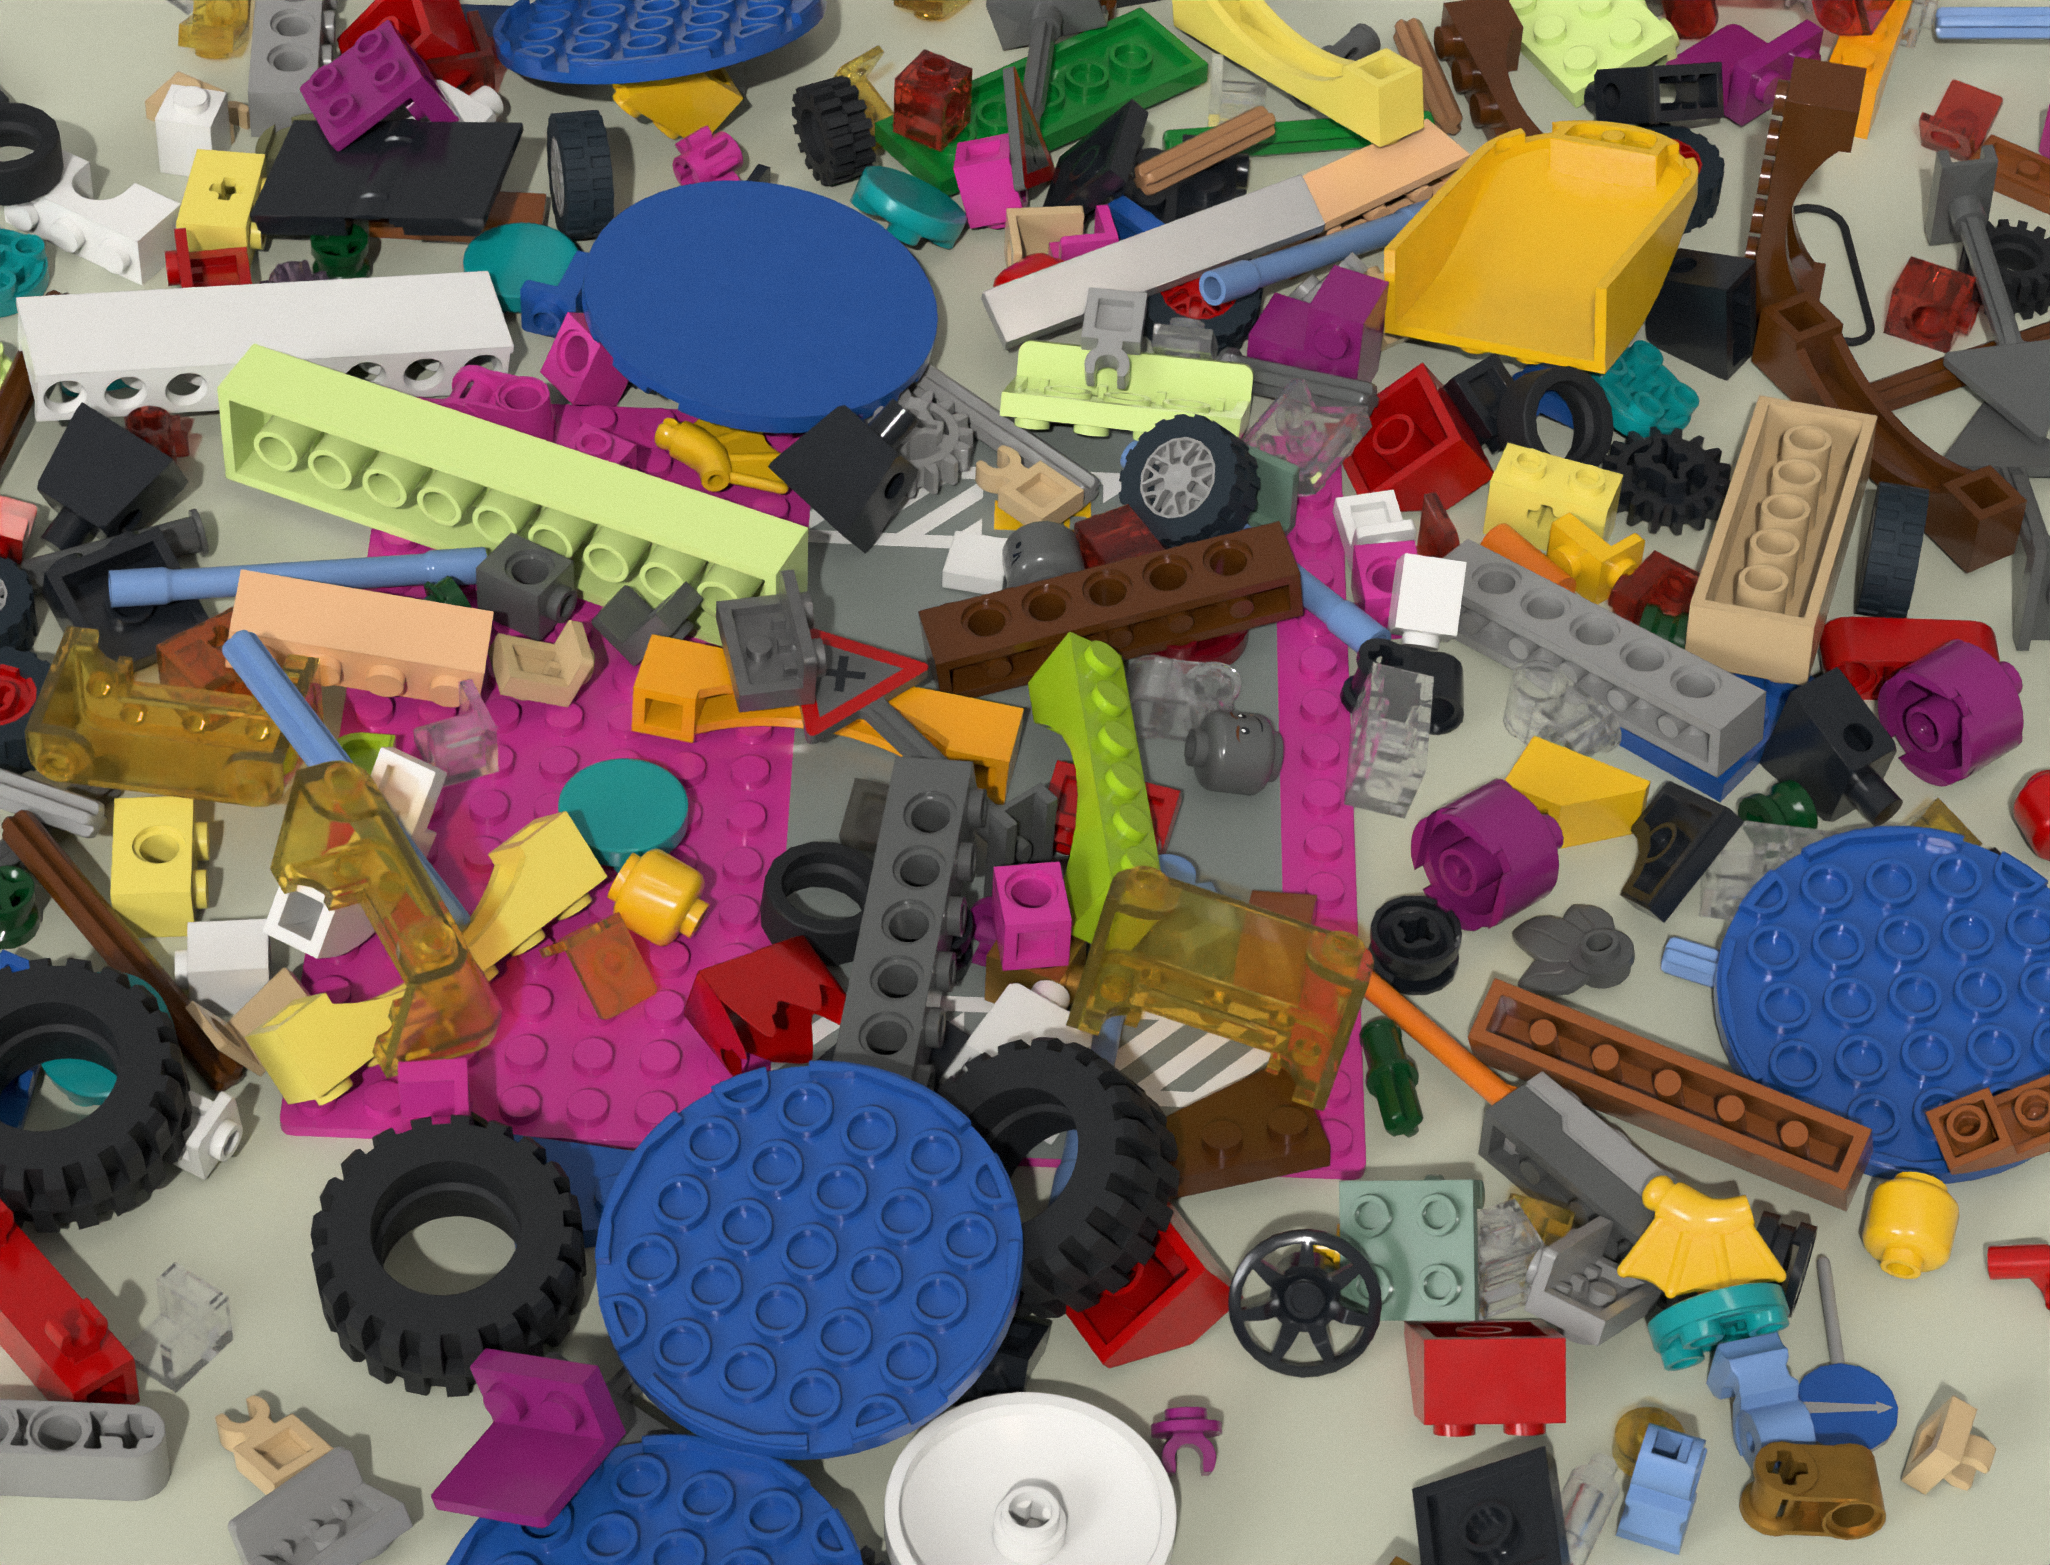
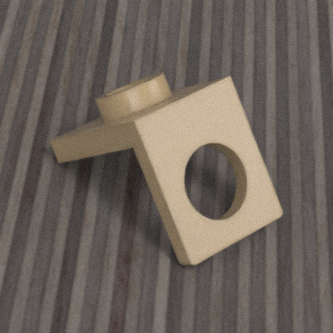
[1004,205,1084,268]
[186,968,311,1077]

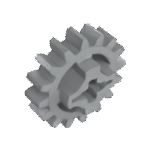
[863,388,973,498]

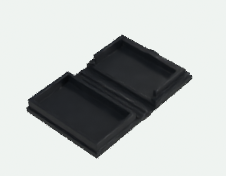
[250,119,524,236]

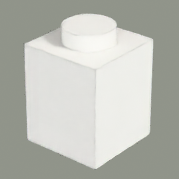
[155,84,231,177]
[1387,553,1467,650]
[175,919,273,1015]

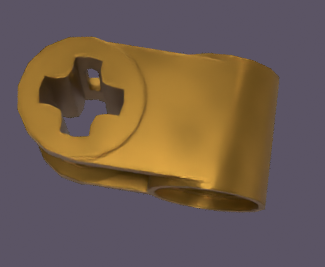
[1739,1441,1886,1540]

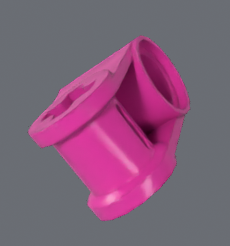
[438,365,554,443]

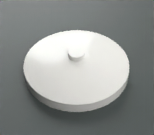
[884,1392,1177,1565]

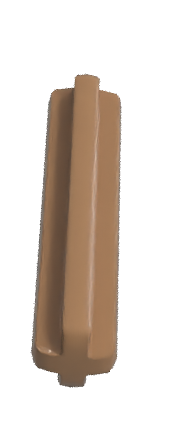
[1393,18,1463,135]
[1133,106,1276,196]

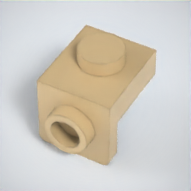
[488,620,595,708]

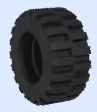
[0,958,192,1233]
[937,1037,1180,1319]
[310,1114,587,1397]

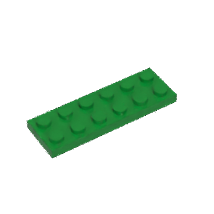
[874,7,1208,196]

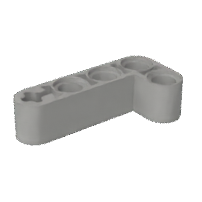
[0,1399,171,1501]

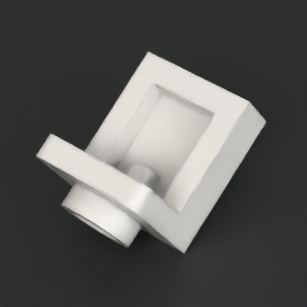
[1332,489,1417,571]
[173,1090,243,1180]

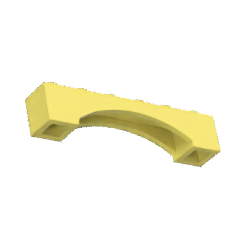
[1172,0,1424,147]
[245,811,607,1106]

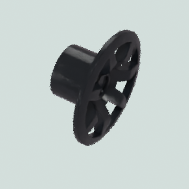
[1228,1229,1382,1378]

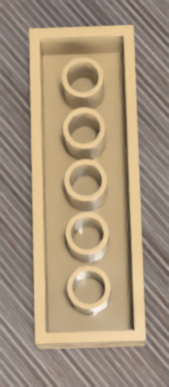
[1685,395,1878,686]

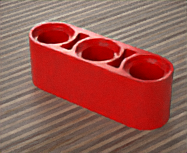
[1819,616,2000,700]

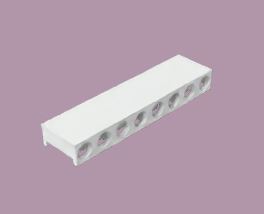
[16,271,514,422]

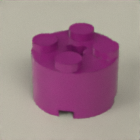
[1878,639,2024,787]
[1411,778,1564,931]

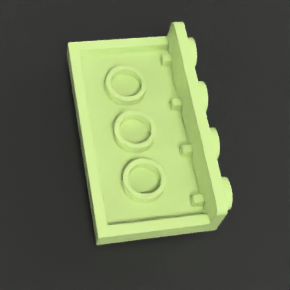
[1509,0,1680,108]
[999,340,1254,441]

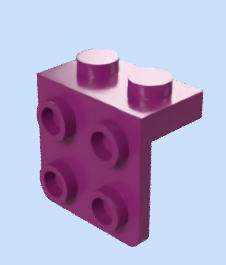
[1666,19,1824,126]

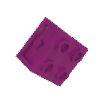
[300,20,460,151]
[431,1348,626,1528]

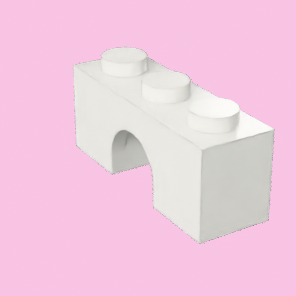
[4,150,181,286]

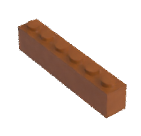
[1468,978,1873,1212]

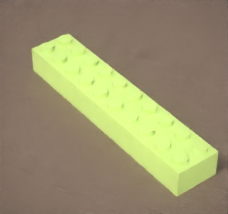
[217,344,808,647]

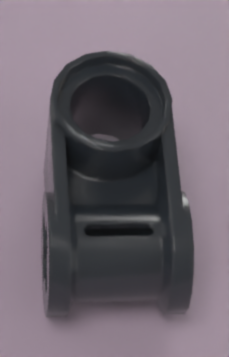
[1340,638,1464,735]

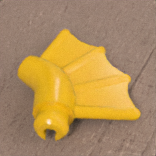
[654,418,788,494]
[1617,1175,1786,1299]

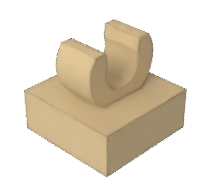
[1901,1395,1996,1495]

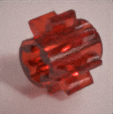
[124,406,190,464]

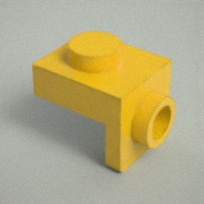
[1546,512,1645,605]

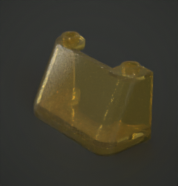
[25,626,324,807]
[270,760,502,1079]
[1066,866,1374,1111]

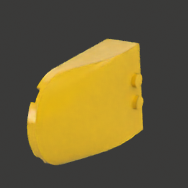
[1384,120,1698,374]

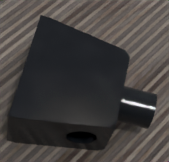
[1584,62,1724,124]
[1646,248,1756,381]
[768,398,919,554]
[37,402,189,552]
[1759,667,1903,827]

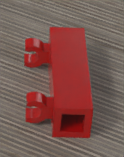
[0,1198,140,1405]

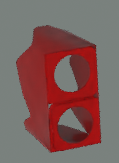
[683,935,846,1077]

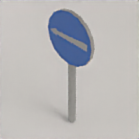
[1798,1257,1898,1452]

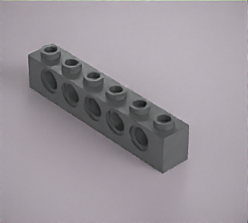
[833,756,988,1092]

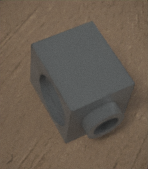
[476,532,577,641]

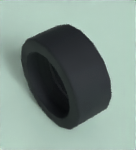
[0,102,64,206]
[1496,366,1614,467]
[760,842,874,966]

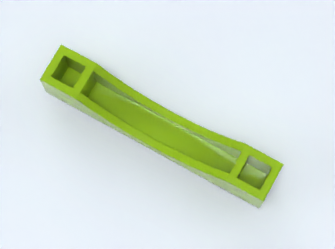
[1028,631,1167,957]

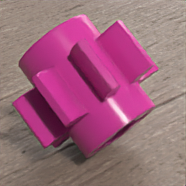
[672,125,743,186]

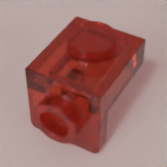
[1608,550,1700,626]

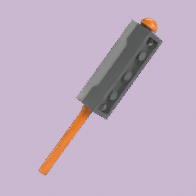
[1348,963,1705,1310]

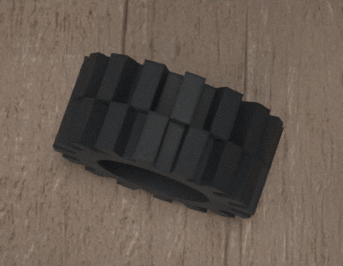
[792,75,876,186]
[1956,219,2050,320]

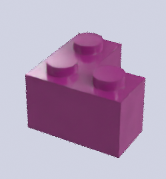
[1247,265,1389,382]

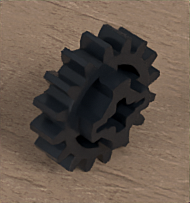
[1602,426,1731,535]

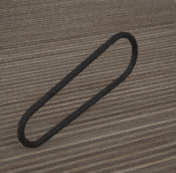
[1794,204,1875,346]

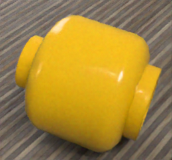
[607,848,710,947]
[1862,1172,1960,1279]

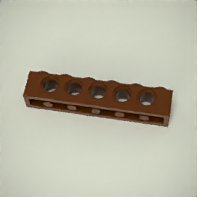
[918,521,1303,698]

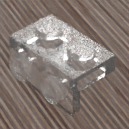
[1241,379,1372,497]

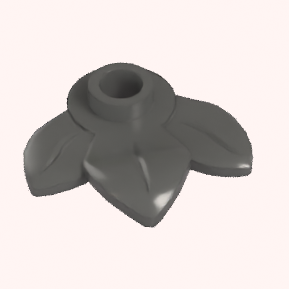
[1512,904,1635,996]

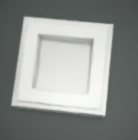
[942,531,1007,594]

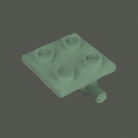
[1339,1174,1485,1321]

